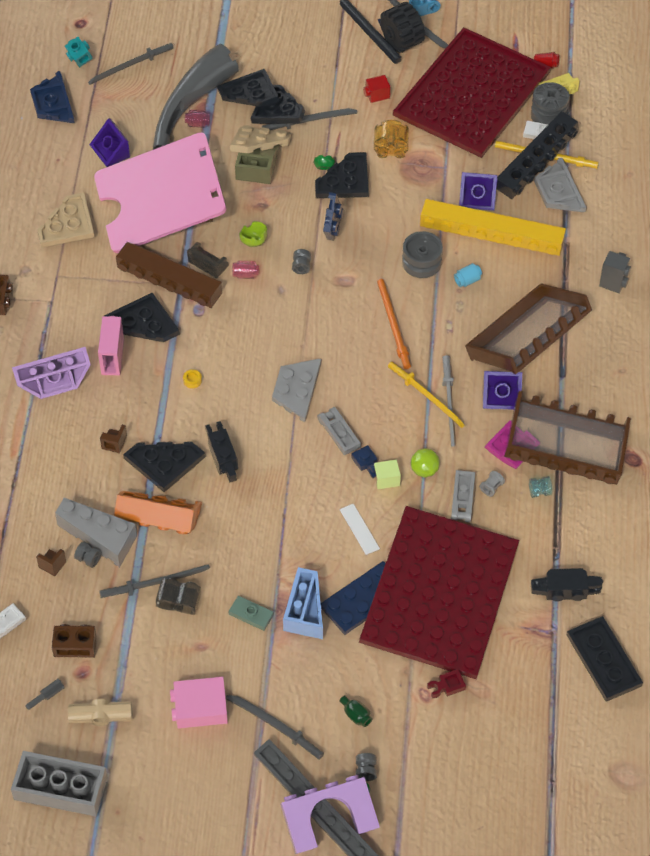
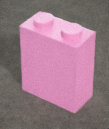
[98,316,124,375]
[170,677,228,728]

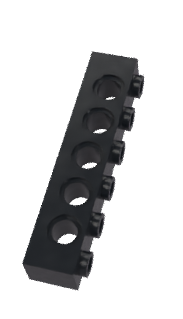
[496,111,578,199]

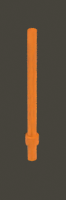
[377,279,411,369]

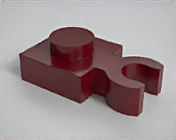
[427,669,466,698]

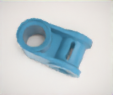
[409,0,441,17]

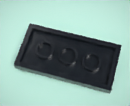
[566,616,643,702]

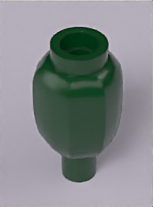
[339,695,373,727]

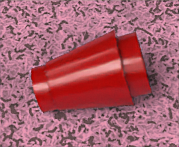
[534,52,560,69]

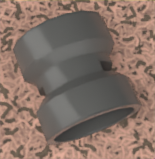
[292,249,311,275]
[74,541,102,568]
[356,753,377,781]

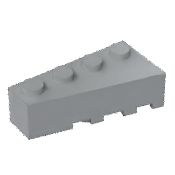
[55,498,137,568]

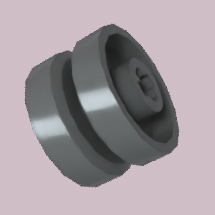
[402,231,443,278]

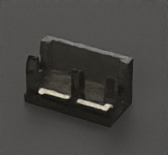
[187,242,229,278]

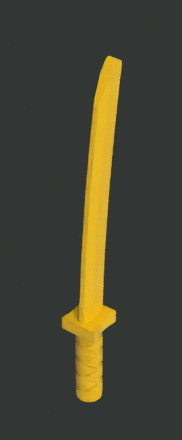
[388,362,465,428]

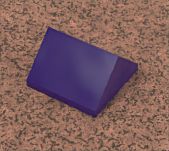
[89,118,130,167]
[459,172,498,211]
[482,371,523,410]

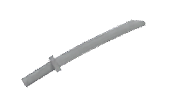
[442,355,455,447]

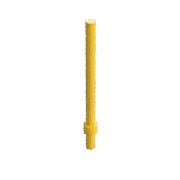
[495,141,599,169]

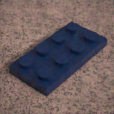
[320,561,386,635]

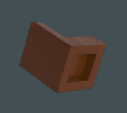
[100,424,127,453]
[36,549,66,576]

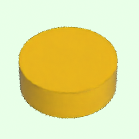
[183,369,202,388]

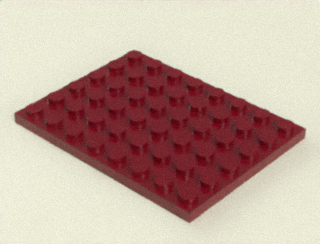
[393,27,551,158]
[359,506,520,680]

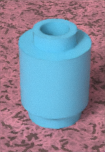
[454,263,482,287]

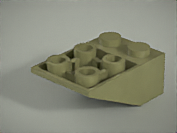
[235,144,280,184]

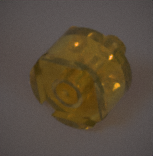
[374,120,409,158]

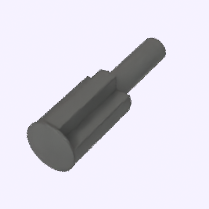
[25,678,65,710]

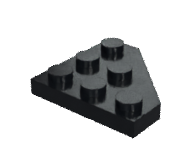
[217,68,279,107]
[250,85,305,124]
[315,152,369,198]
[104,293,180,342]
[123,442,206,492]

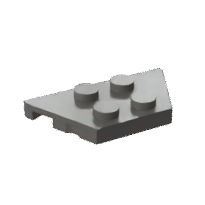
[534,158,586,212]
[272,359,321,422]

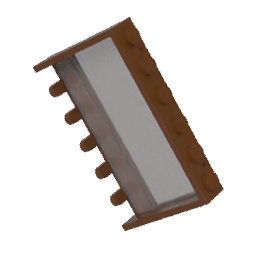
[465,283,592,374]
[504,390,631,485]

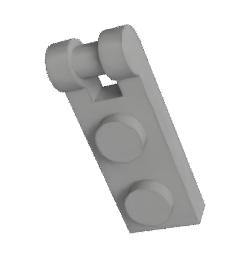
[317,407,361,455]
[451,470,475,522]

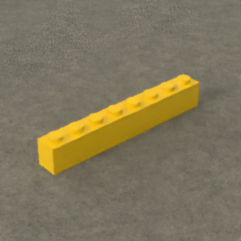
[420,199,566,256]

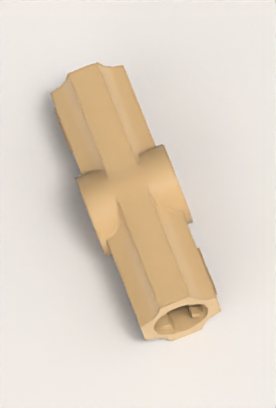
[68,699,133,726]

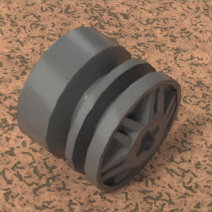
[531,82,569,124]

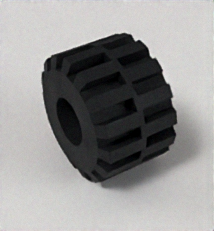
[380,2,425,53]

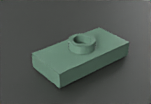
[228,596,274,631]

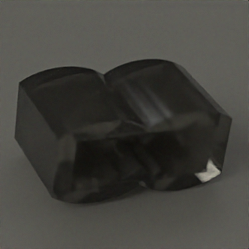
[156,578,201,615]

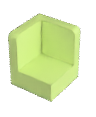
[374,459,401,489]

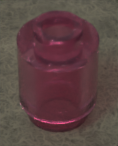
[185,109,210,128]
[232,261,259,279]

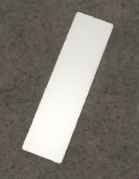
[340,504,380,555]

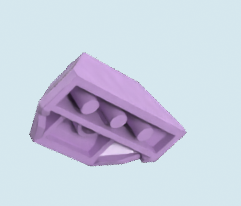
[12,347,91,399]

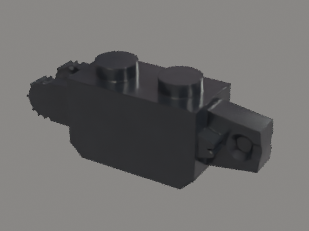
[205,421,238,483]
[531,568,604,602]

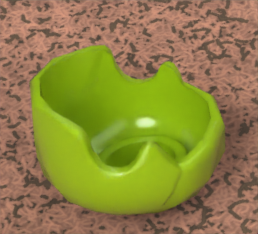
[239,221,267,247]
[411,448,440,478]

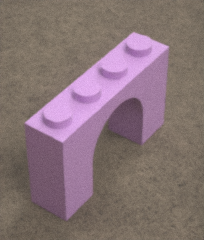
[280,775,380,854]

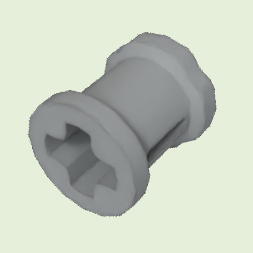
[479,471,505,497]

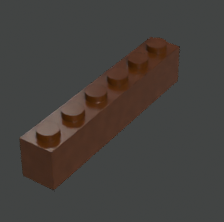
[116,242,222,309]

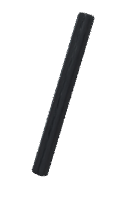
[340,0,402,64]

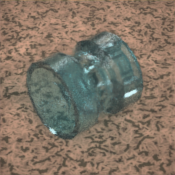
[529,476,552,498]

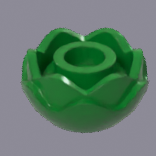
[313,155,335,170]

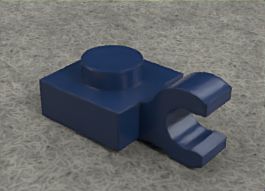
[351,445,378,478]

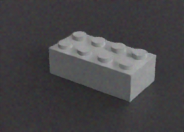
[11,751,108,817]

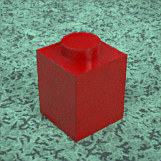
[363,75,391,103]

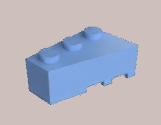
[283,567,323,639]

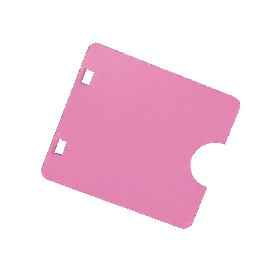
[94,133,227,253]

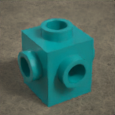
[65,37,93,68]

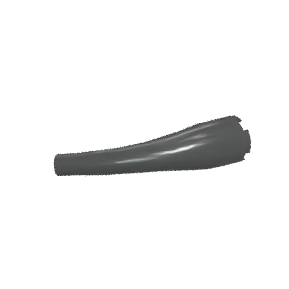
[153,44,239,150]

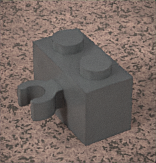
[599,251,631,294]

